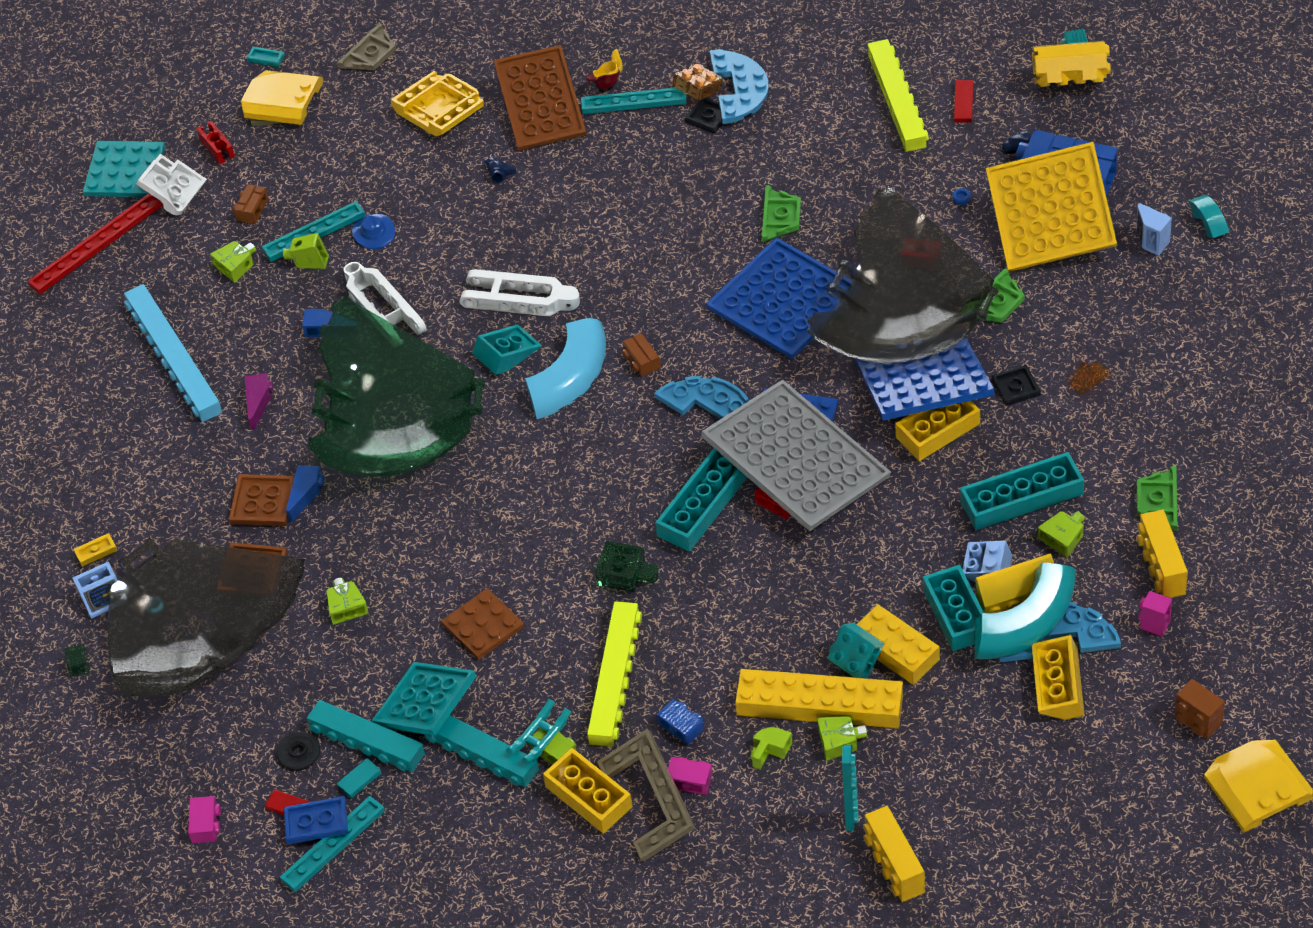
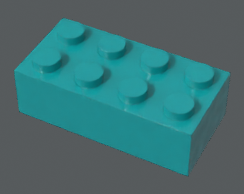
[923,565,984,651]

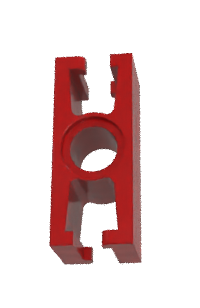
[196,121,235,165]

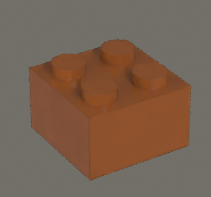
[1174,679,1225,739]

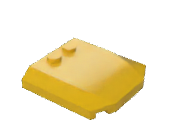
[241,70,323,125]
[391,71,484,137]
[1204,740,1313,833]

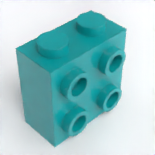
[827,622,885,679]

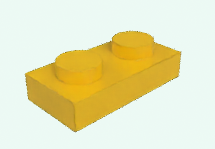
[73,533,117,567]

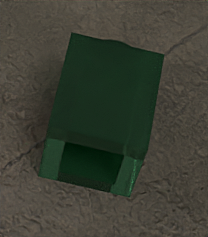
[65,644,90,677]

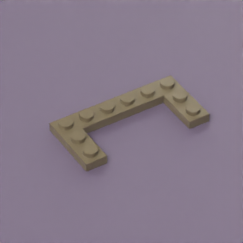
[597,729,695,862]

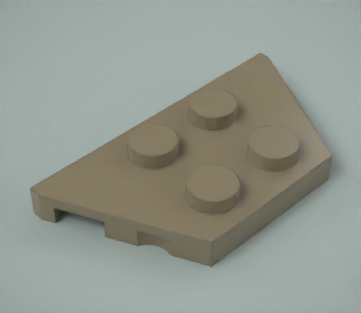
[337,23,396,71]

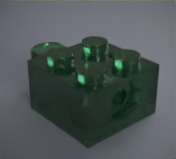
[595,541,659,592]

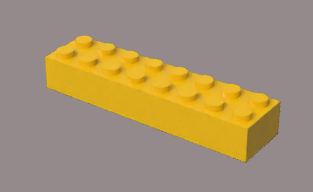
[735,669,903,728]

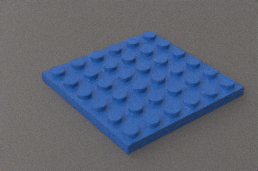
[706,237,862,359]
[855,332,994,421]

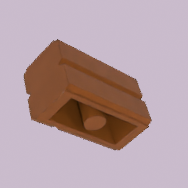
[233,184,269,224]
[622,333,661,377]

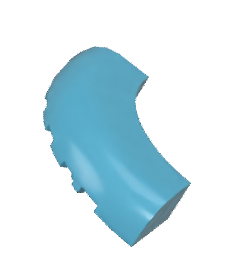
[525,318,606,419]

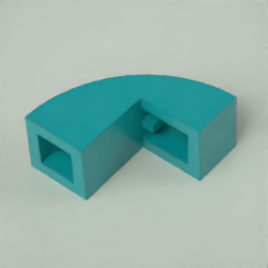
[1189,195,1229,238]

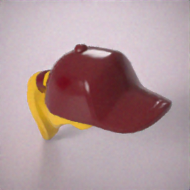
[586,49,623,89]

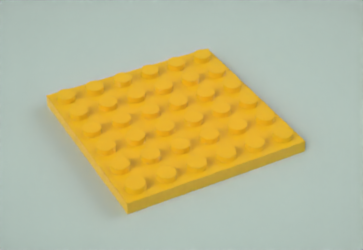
[986,142,1118,272]

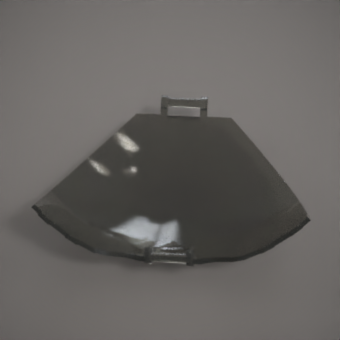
[807,185,998,363]
[108,537,305,697]

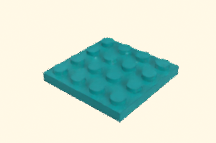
[83,141,166,197]
[372,662,477,736]

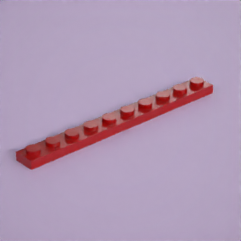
[28,193,163,294]

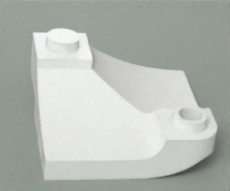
[136,154,207,215]

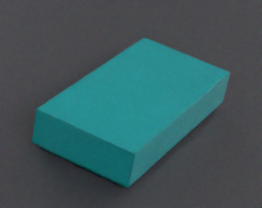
[246,46,285,67]
[337,758,381,799]

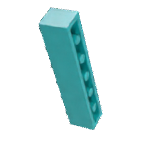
[307,700,425,772]
[425,715,539,788]

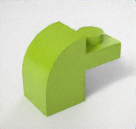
[750,727,792,770]

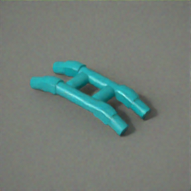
[506,698,572,765]

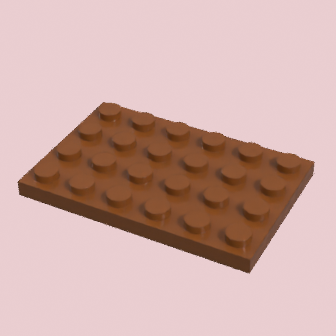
[494,45,586,151]

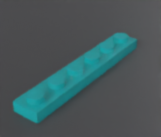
[581,87,687,115]
[262,201,365,262]
[842,745,859,831]
[280,796,385,893]

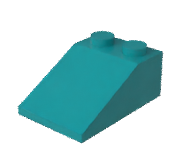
[472,324,542,375]

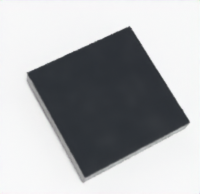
[684,96,722,134]
[991,365,1041,406]

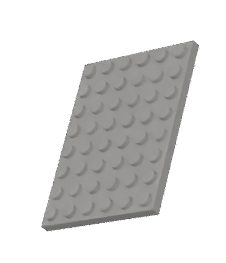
[701,380,891,531]

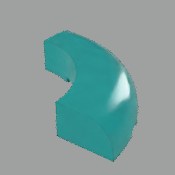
[975,562,1076,660]

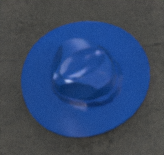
[352,214,395,249]

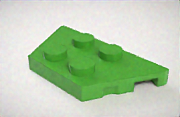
[762,185,801,242]
[962,268,1025,323]
[1137,466,1178,531]

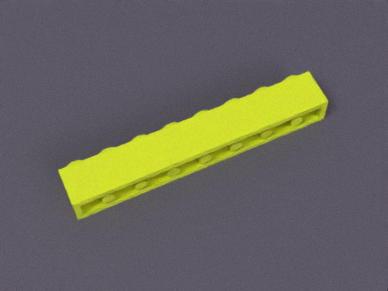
[868,39,929,152]
[588,601,642,747]

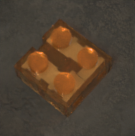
[673,63,723,100]

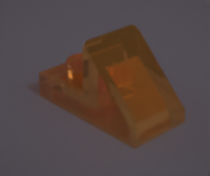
[1069,361,1110,395]

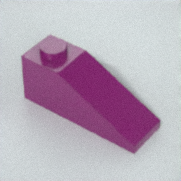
[245,373,274,430]

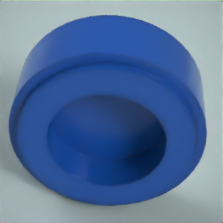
[952,188,971,205]

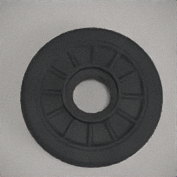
[276,732,320,770]

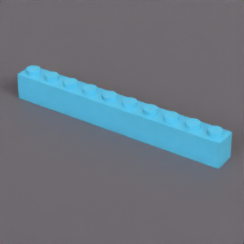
[124,284,222,422]

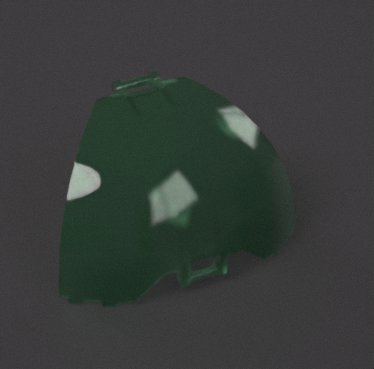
[307,295,485,477]

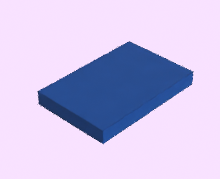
[284,796,348,845]

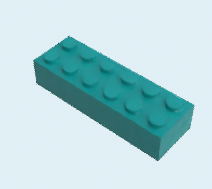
[655,448,748,552]
[960,452,1084,531]

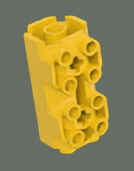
[1032,41,1111,87]

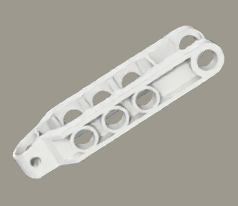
[344,262,427,349]
[460,269,580,316]

